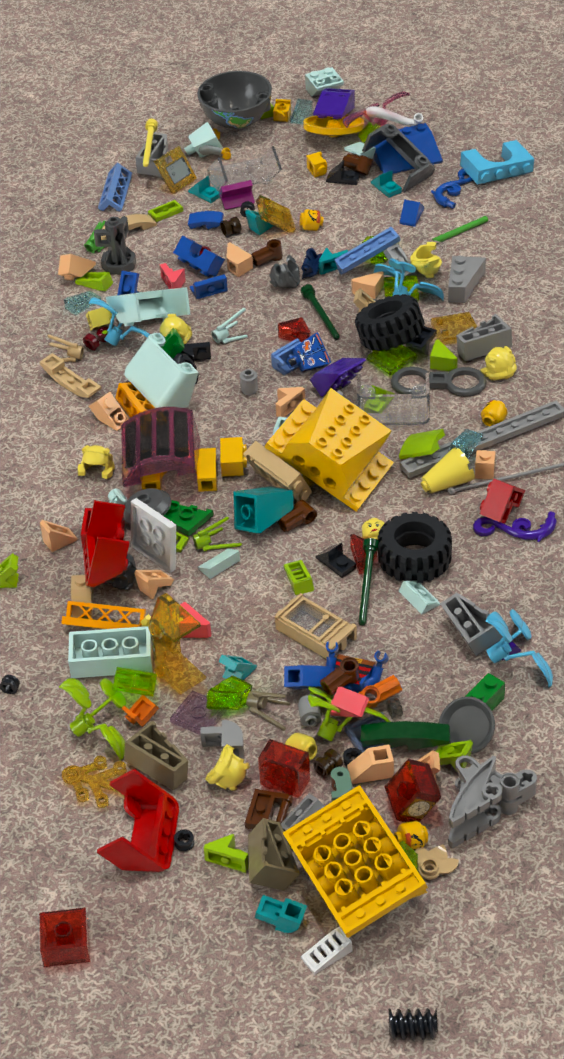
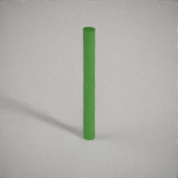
[432,216,488,244]

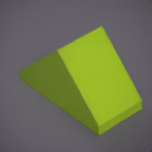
[430,340,458,372]

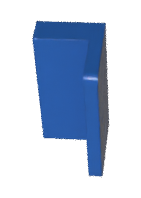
[190,274,228,299]

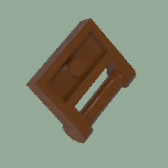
[245,789,293,831]

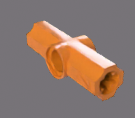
[345,675,402,718]

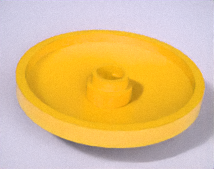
[303,115,364,137]

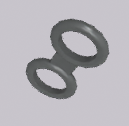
[391,367,487,397]

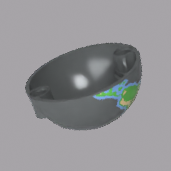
[197,71,272,129]

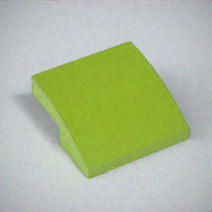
[399,429,445,460]

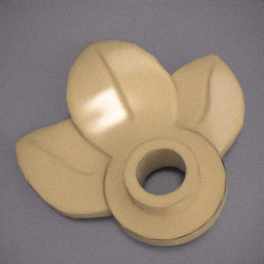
[414,845,459,880]

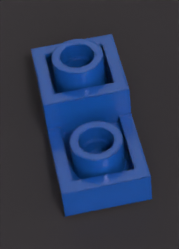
[188,211,224,229]

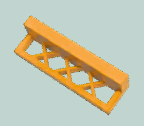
[115,382,168,438]
[61,601,146,629]

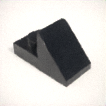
[326,160,360,185]
[406,326,437,356]
[181,342,211,362]
[316,543,356,578]

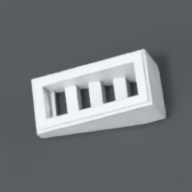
[301,927,352,975]

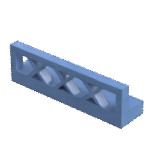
[98,162,132,212]
[334,227,401,275]

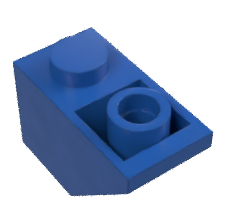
[284,665,332,690]

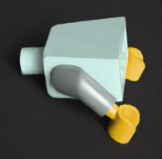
[184,122,231,160]

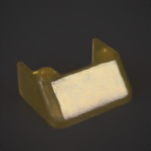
[148,593,206,695]

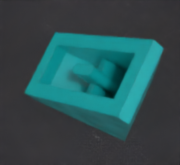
[245,209,275,235]

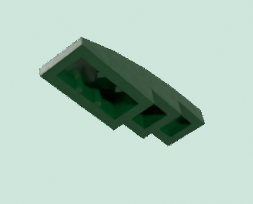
[361,721,450,750]

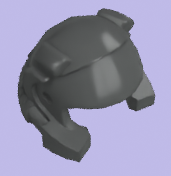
[269,255,300,288]

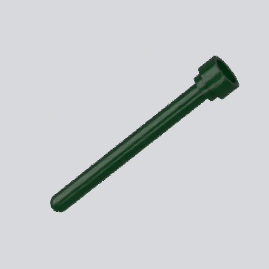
[301,284,340,340]
[358,538,379,626]

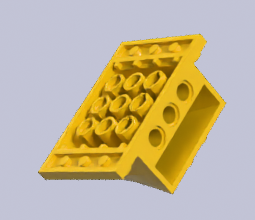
[265,388,394,512]
[283,785,428,938]

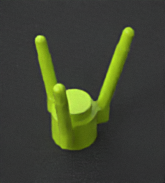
[192,517,242,552]

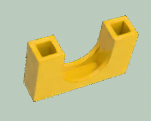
[141,448,217,492]

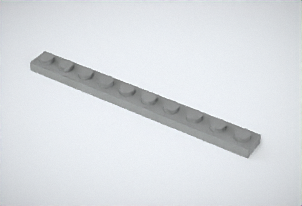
[400,400,564,478]

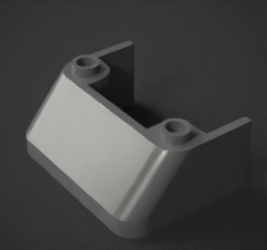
[362,124,435,192]

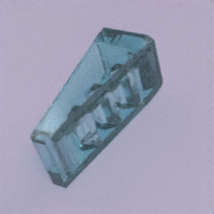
[290,99,313,125]
[64,291,101,315]
[450,429,483,459]

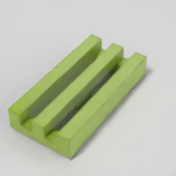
[148,200,183,222]

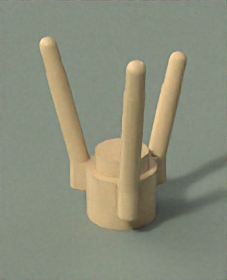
[48,335,84,362]

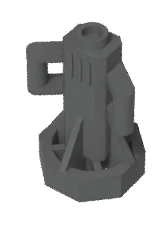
[94,216,136,275]

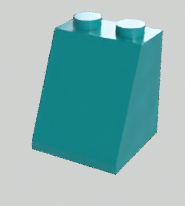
[233,486,294,533]

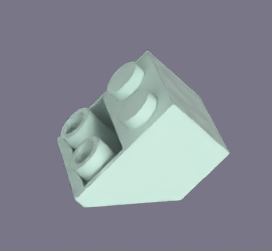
[305,67,344,97]

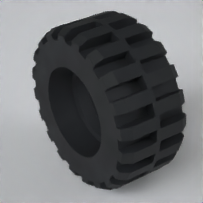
[355,294,425,351]
[378,512,452,583]

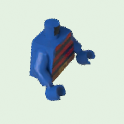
[326,641,389,693]

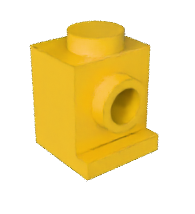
[273,99,291,122]
[306,151,327,177]

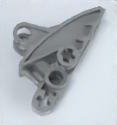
[448,756,537,849]

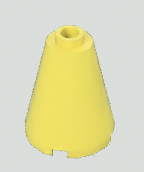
[421,447,475,493]

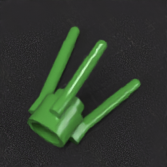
[84,221,105,253]

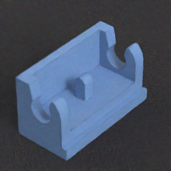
[271,338,301,376]

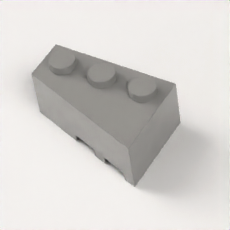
[136,132,168,178]
[448,256,486,303]
[456,314,512,361]
[440,593,503,656]

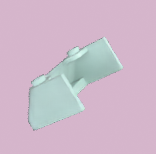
[106,287,190,326]

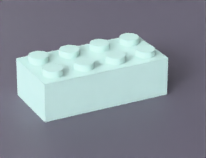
[68,626,153,678]

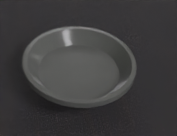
[124,488,171,525]
[439,697,495,754]

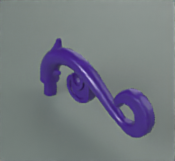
[473,511,557,542]

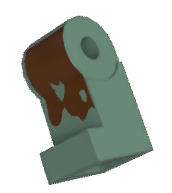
[331,767,353,802]

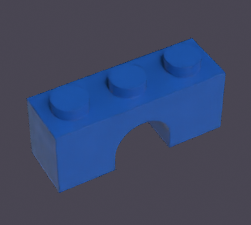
[173,235,225,277]

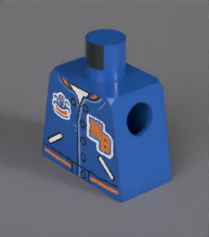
[286,332,332,372]

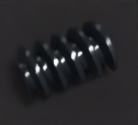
[388,1008,438,1040]

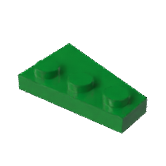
[164,500,214,537]

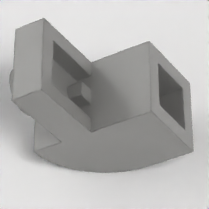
[200,720,244,759]

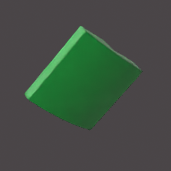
[161,328,185,358]

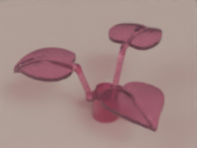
[343,91,411,129]

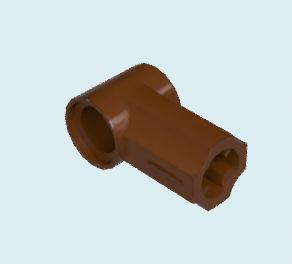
[342,153,374,175]
[251,239,283,267]
[278,500,317,532]
[320,657,360,695]

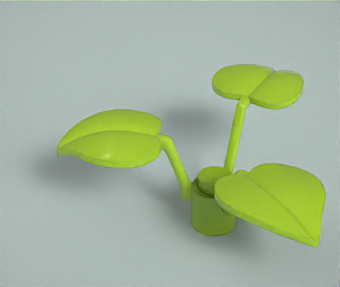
[59,678,126,760]
[308,687,391,741]

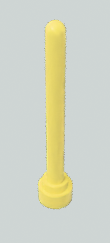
[143,119,158,167]

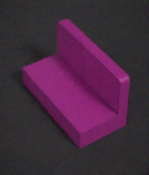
[219,180,255,210]

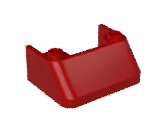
[83,500,130,587]
[97,769,179,872]

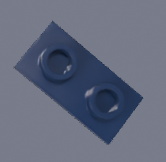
[301,248,322,279]

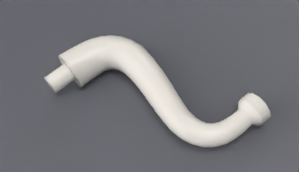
[362,106,423,126]

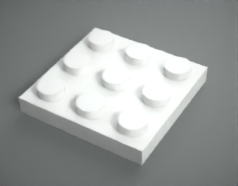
[131,498,176,573]

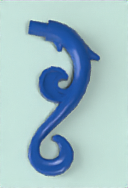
[431,169,474,209]

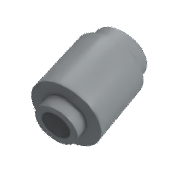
[240,369,258,395]
[298,695,321,727]

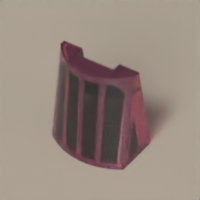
[121,407,201,487]

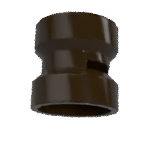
[220,216,242,237]
[313,749,343,778]

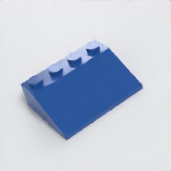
[373,123,443,174]

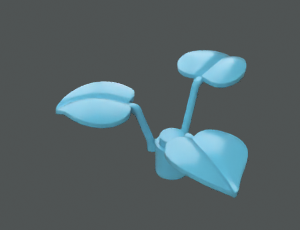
[373,258,444,300]
[89,297,150,346]
[486,609,553,688]

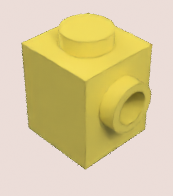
[86,307,112,330]

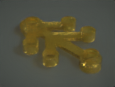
[62,756,127,808]

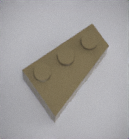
[125,721,188,791]
[248,818,300,891]

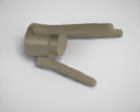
[246,690,290,731]

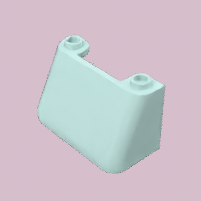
[124,333,199,411]

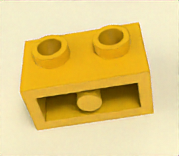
[220,437,247,477]

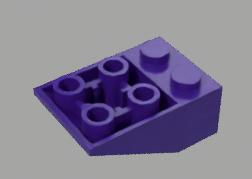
[313,88,355,119]
[310,358,366,397]

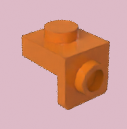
[121,694,159,727]

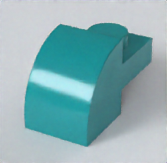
[254,895,307,933]

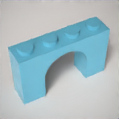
[460,140,535,184]

